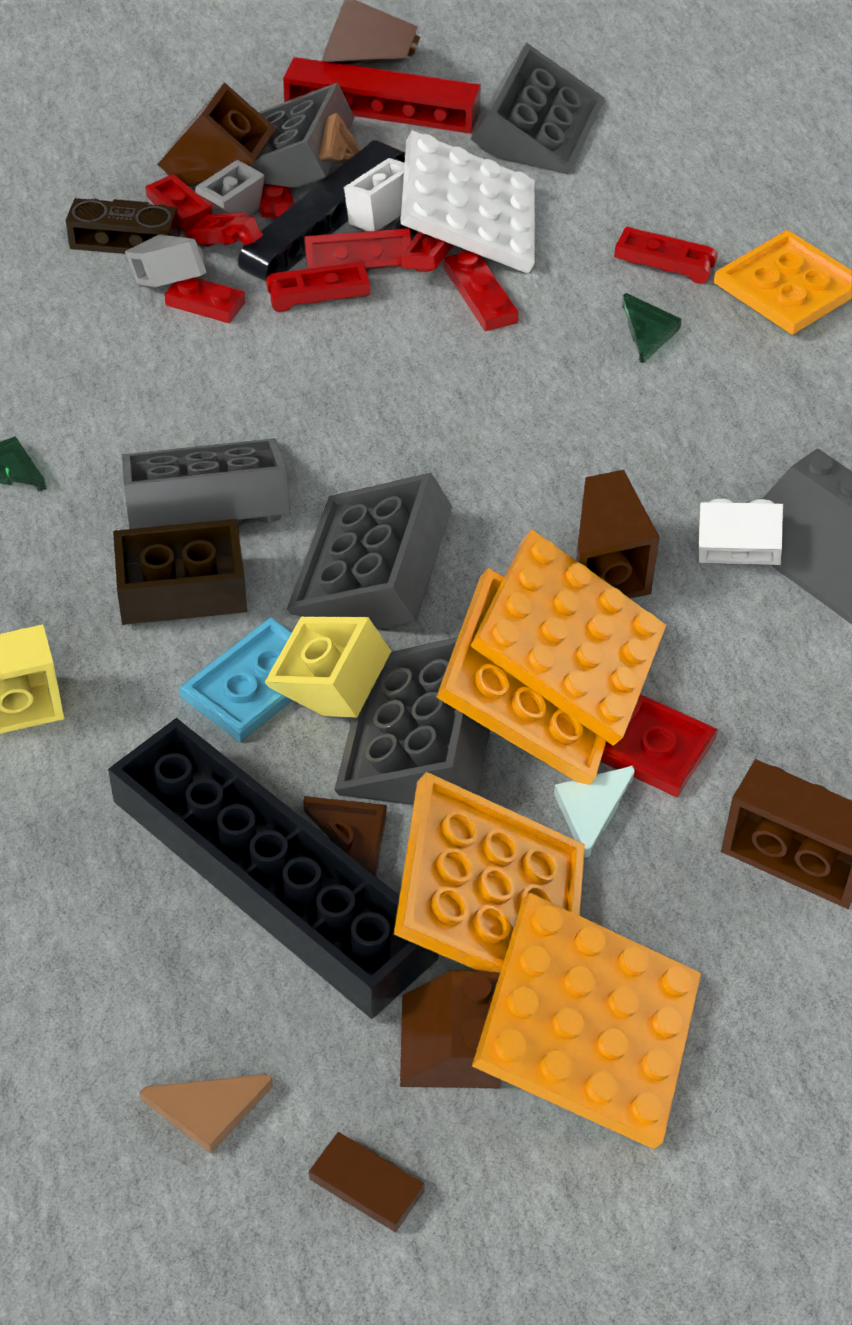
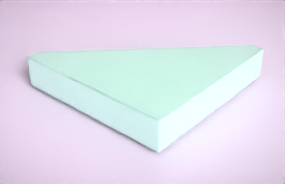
[554,766,634,858]

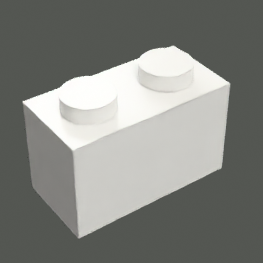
[344,158,405,232]
[699,499,783,565]

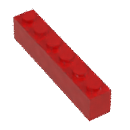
[283,57,481,134]

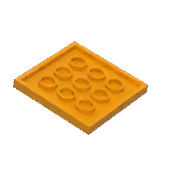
[471,529,666,746]
[436,567,606,785]
[394,772,585,973]
[472,892,701,1149]

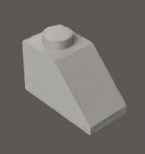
[195,160,265,216]

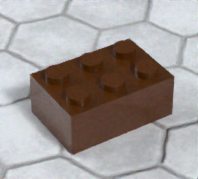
[721,759,852,909]

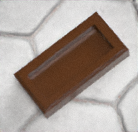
[309,1132,424,1233]

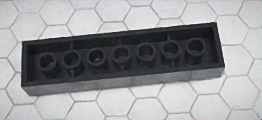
[108,717,439,1019]

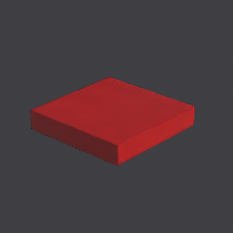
[600,694,718,798]

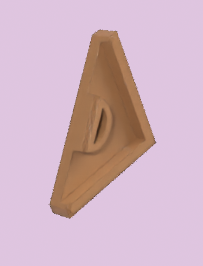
[319,113,362,164]
[140,1074,273,1154]

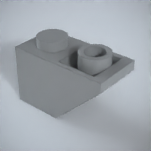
[125,234,207,287]

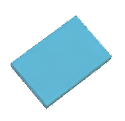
[179,617,293,743]

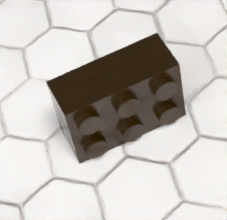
[113,519,247,625]

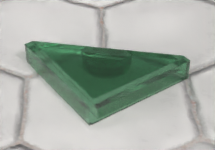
[622,293,682,363]
[0,436,46,492]

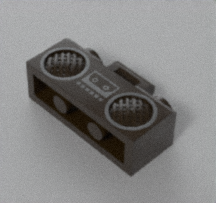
[65,198,181,254]

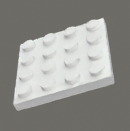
[400,130,535,274]

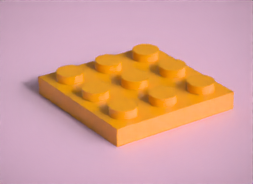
[714,229,852,335]

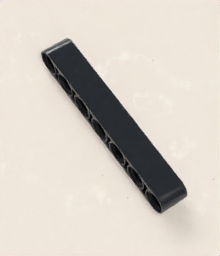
[238,140,405,281]

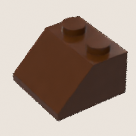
[400,970,501,1089]

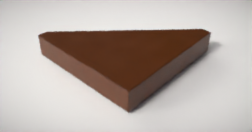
[303,796,387,876]

